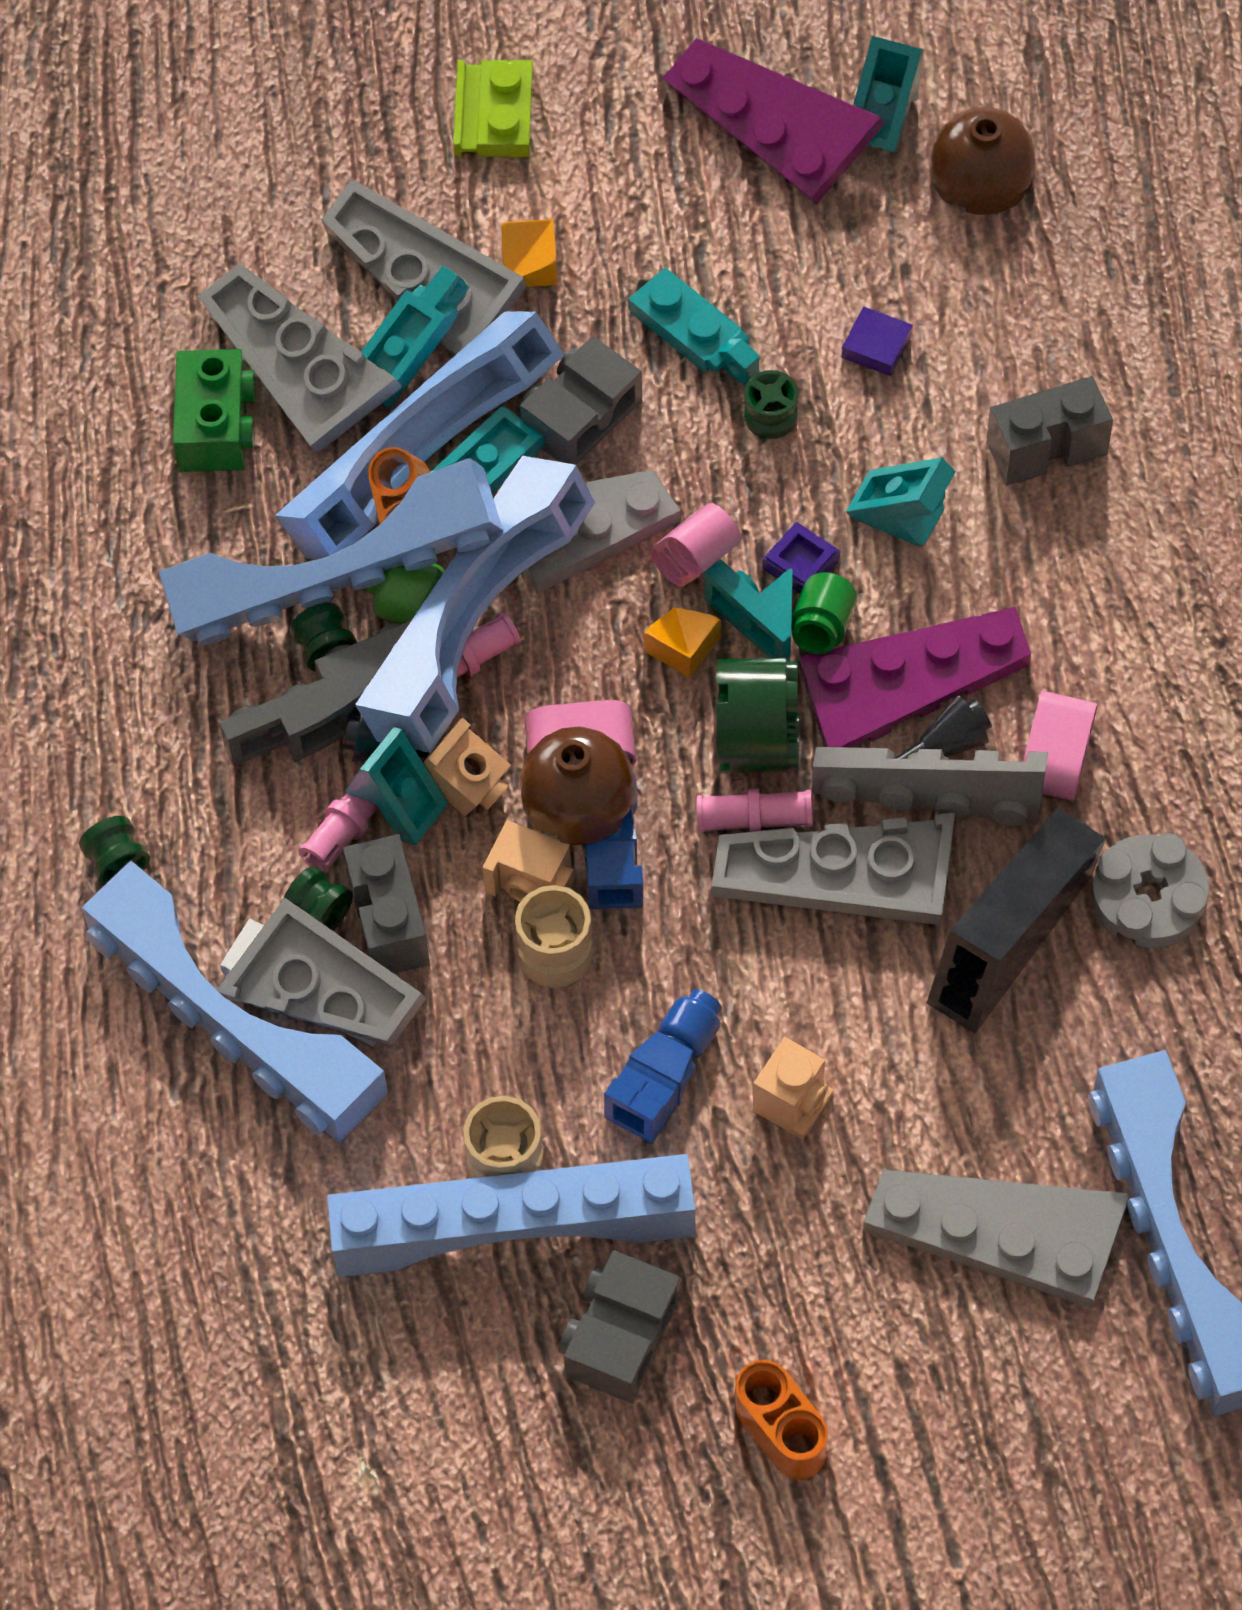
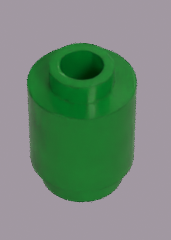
[791,572,858,655]

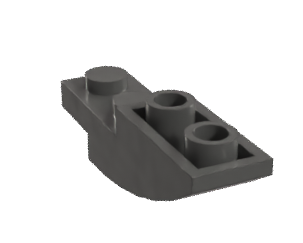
[219,620,412,766]

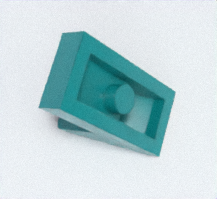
[853,36,924,152]
[846,457,956,546]
[704,559,793,661]
[345,727,448,846]

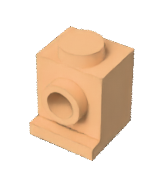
[422,717,511,816]
[482,820,576,902]
[753,1037,834,1140]

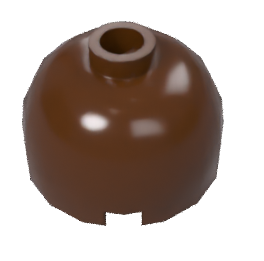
[930,106,1036,215]
[520,726,636,846]

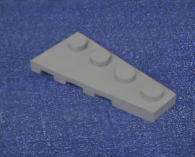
[321,179,527,357]
[811,747,1048,826]
[863,1169,1130,1309]

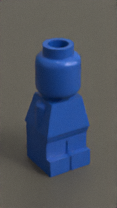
[585,772,643,909]
[604,989,722,1144]

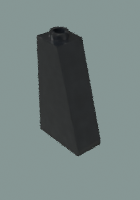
[926,808,1106,1033]

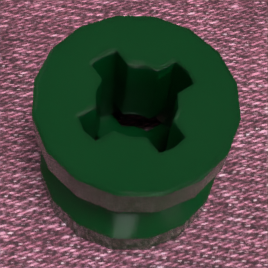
[744,370,798,439]
[289,602,358,672]
[78,816,150,886]
[283,865,353,931]

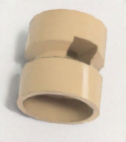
[515,885,593,989]
[463,1096,544,1178]

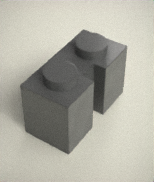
[520,336,643,465]
[986,376,1113,486]
[343,834,430,974]
[558,1250,681,1404]

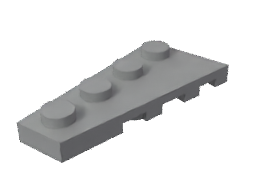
[198,263,403,454]
[711,813,955,925]

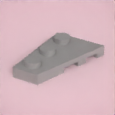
[523,470,680,594]
[217,898,427,1046]

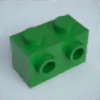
[173,349,256,472]

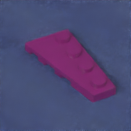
[663,38,885,205]
[799,607,1031,748]

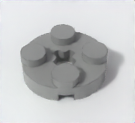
[1091,833,1209,948]

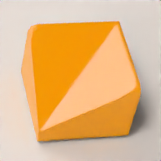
[501,219,558,287]
[643,607,721,678]

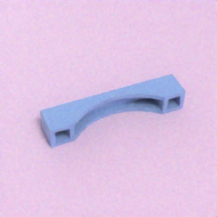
[275,311,565,560]
[355,456,595,753]
[158,458,503,645]
[82,861,388,1143]
[1088,1050,1242,1416]
[327,1154,696,1277]

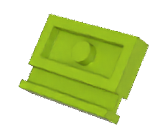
[453,60,533,157]

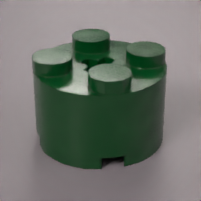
[716,658,799,773]

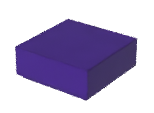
[841,306,913,376]
[762,522,840,594]

